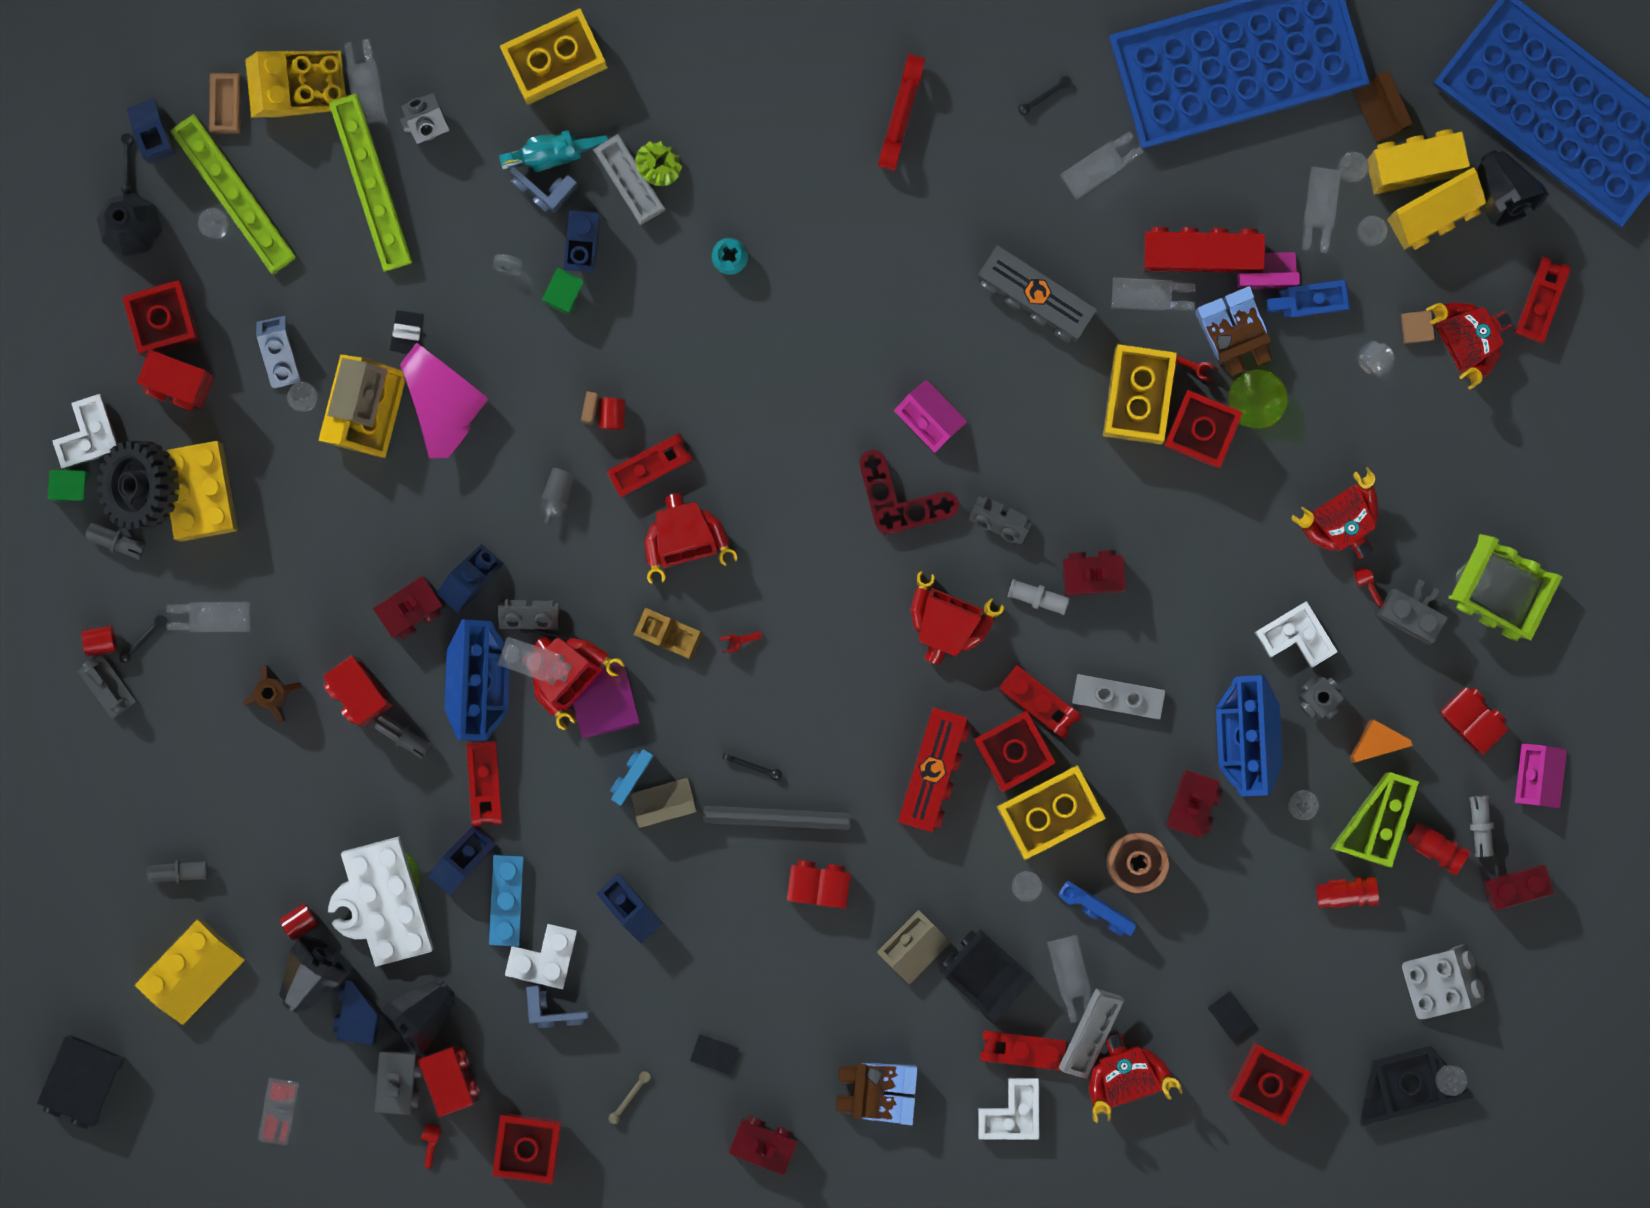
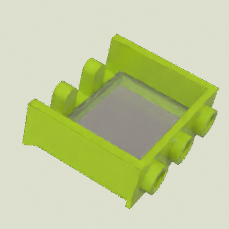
[1448,534,1562,642]

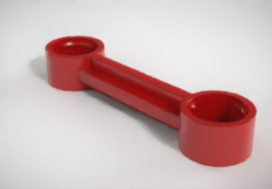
[878,53,926,171]

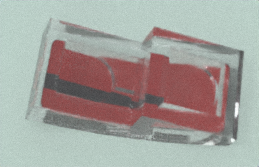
[258,1078,299,1146]

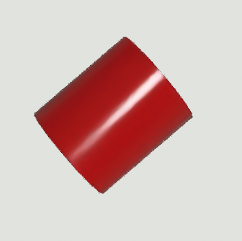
[598,398,626,430]
[81,625,117,657]
[279,903,319,941]

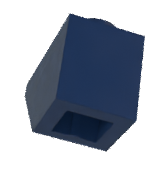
[127,98,176,164]
[563,210,601,273]
[436,544,504,613]
[333,979,380,1045]

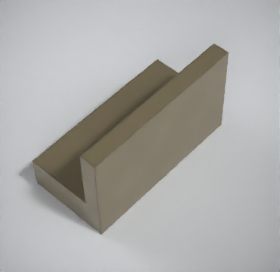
[327,358,387,427]
[631,777,697,828]
[877,910,951,985]

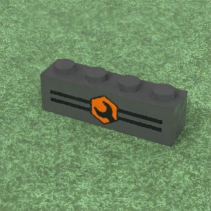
[977,245,1097,343]

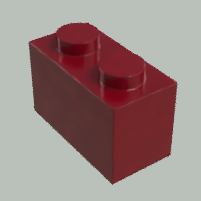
[1482,865,1554,910]

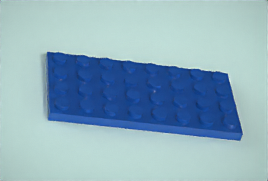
[1109,0,1370,150]
[1432,0,1650,228]

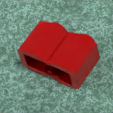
[1438,687,1509,755]
[786,860,851,909]

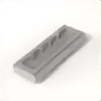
[593,134,665,225]
[1072,674,1165,720]
[1059,988,1124,1079]

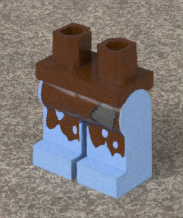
[1195,286,1272,378]
[836,1062,917,1125]

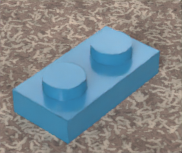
[610,749,654,806]

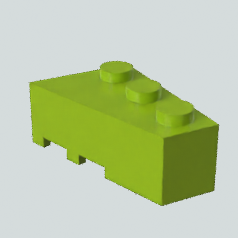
[1330,772,1419,868]

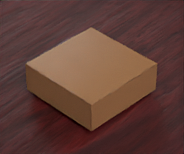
[1400,310,1435,344]
[581,391,600,425]

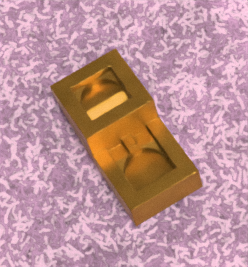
[634,608,704,660]

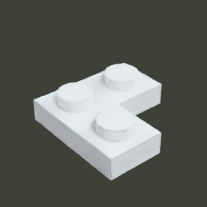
[52,394,118,470]
[1255,601,1337,668]
[505,924,577,989]
[978,1078,1039,1139]

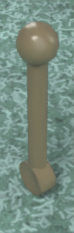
[608,1071,651,1124]

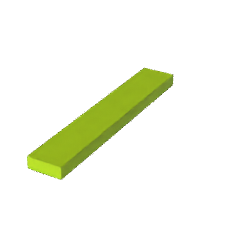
[329,93,413,272]
[170,114,297,275]

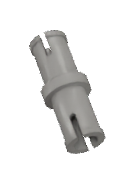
[1007,579,1070,615]
[1469,795,1495,857]

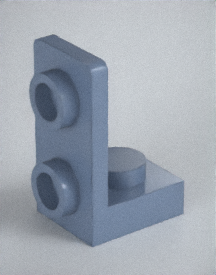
[509,166,578,213]
[256,315,300,388]
[526,985,591,1028]

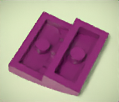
[573,664,640,739]

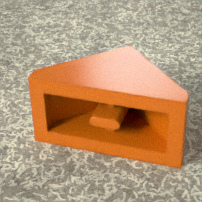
[1350,720,1413,763]

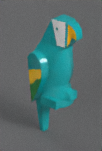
[499,130,608,172]

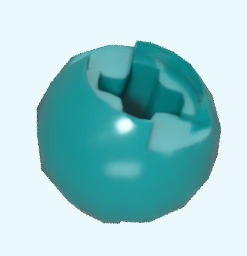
[711,238,749,275]

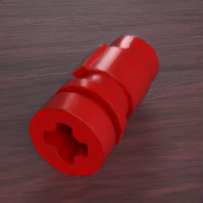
[1406,821,1471,876]
[1316,876,1379,908]

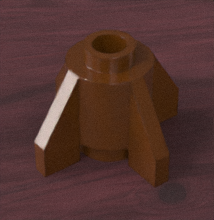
[243,665,303,724]

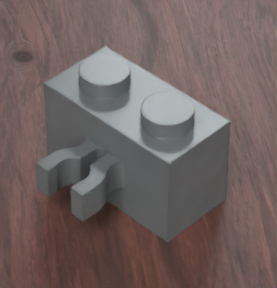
[1376,580,1448,645]
[374,1050,422,1115]

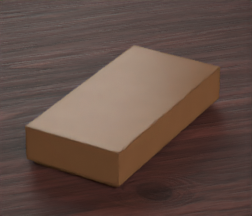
[209,73,241,134]

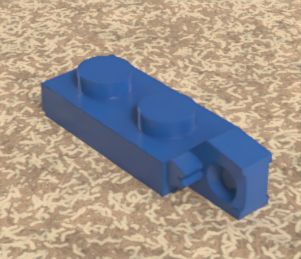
[1265,280,1350,318]
[1058,880,1136,936]

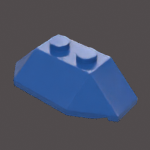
[444,619,511,741]
[1216,675,1283,797]

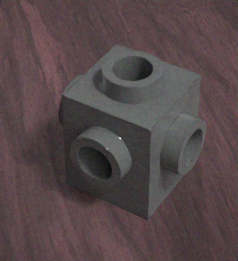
[400,92,450,144]
[1298,677,1344,720]

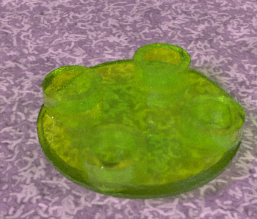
[1228,369,1288,429]

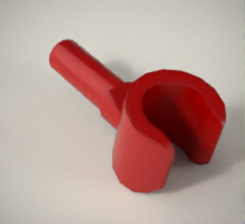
[1176,356,1219,383]
[1354,568,1384,607]
[719,631,762,653]
[421,1123,441,1168]

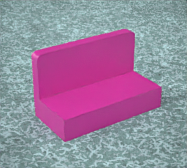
[1237,252,1300,290]
[894,380,967,453]
[1515,744,1567,808]

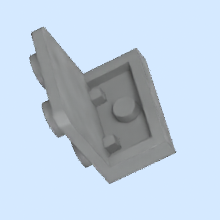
[1402,944,1485,1020]

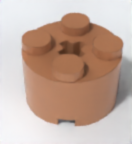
[1106,833,1169,893]

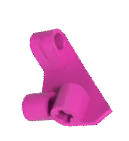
[400,343,489,458]

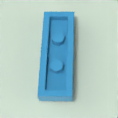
[489,855,524,946]

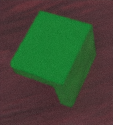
[542,267,584,316]
[48,470,90,502]

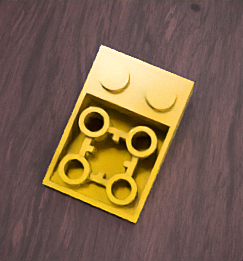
[245,51,346,118]

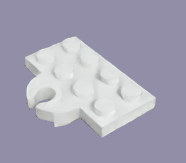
[328,836,434,967]

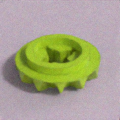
[635,141,682,186]

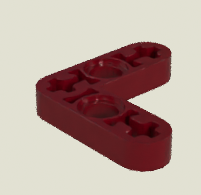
[859,450,959,535]

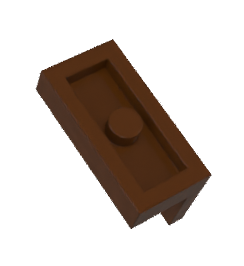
[1352,70,1413,143]

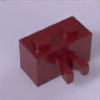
[1062,550,1126,596]
[373,575,445,641]
[1165,770,1223,838]
[728,1115,798,1176]

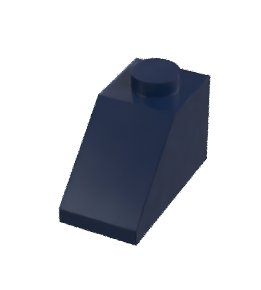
[428,826,496,896]
[597,874,663,944]

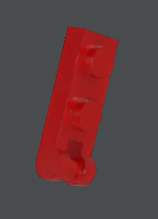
[1514,256,1571,344]
[607,433,694,498]
[998,665,1082,739]
[466,741,503,827]
[980,1030,1067,1071]

